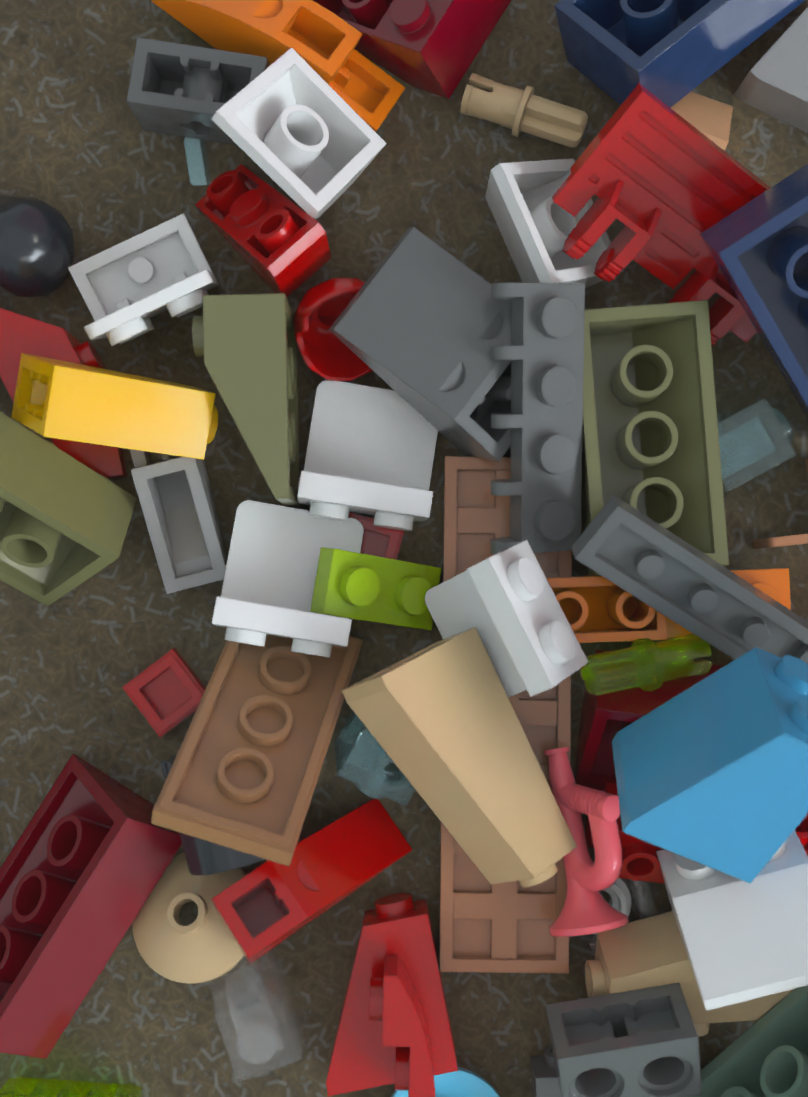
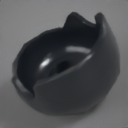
[0,196,75,297]

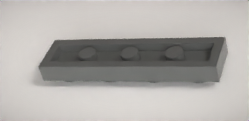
[571,495,808,664]

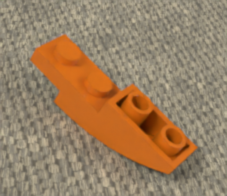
[151,0,405,132]
[546,568,791,643]

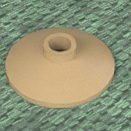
[132,853,247,984]

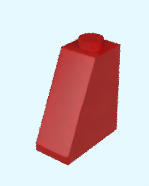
[326,893,458,1096]

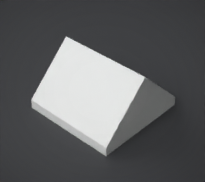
[485,158,623,288]

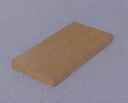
[152,635,363,866]

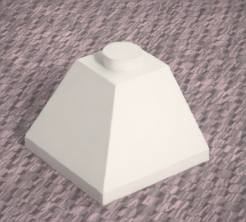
[211,48,387,219]

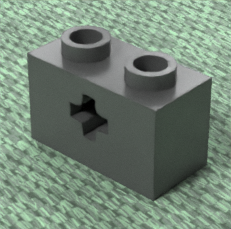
[126,37,269,145]

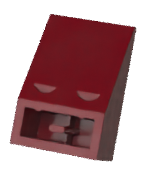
[313,0,511,99]

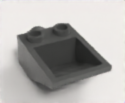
[329,227,512,462]

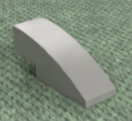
[130,449,227,594]

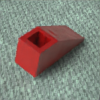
[211,797,412,964]

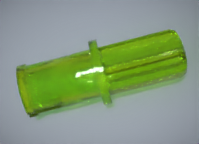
[580,633,712,695]

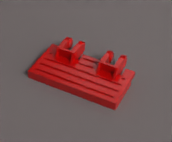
[552,83,771,346]

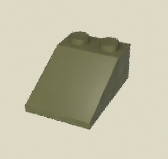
[192,293,300,507]

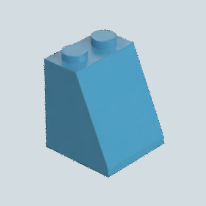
[612,647,808,884]

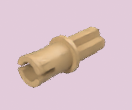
[460,73,588,148]

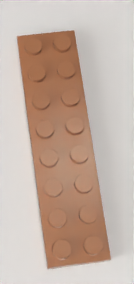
[439,456,572,974]

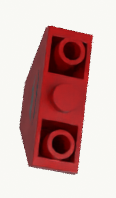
[195,164,332,298]

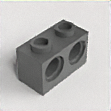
[546,983,702,1097]

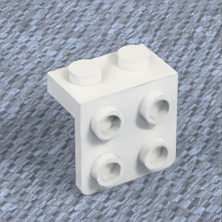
[68,213,219,346]
[297,380,438,531]
[212,500,364,658]
[425,540,588,698]

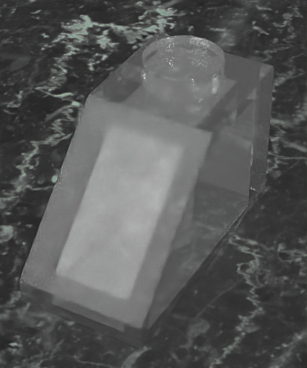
[210,947,307,1082]

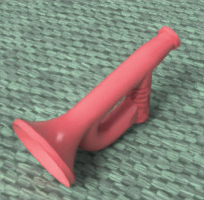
[543,747,629,937]

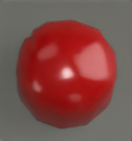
[293,278,373,381]

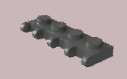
[490,283,585,555]

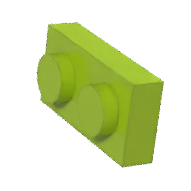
[310,547,441,630]

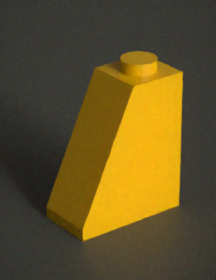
[11,353,218,460]

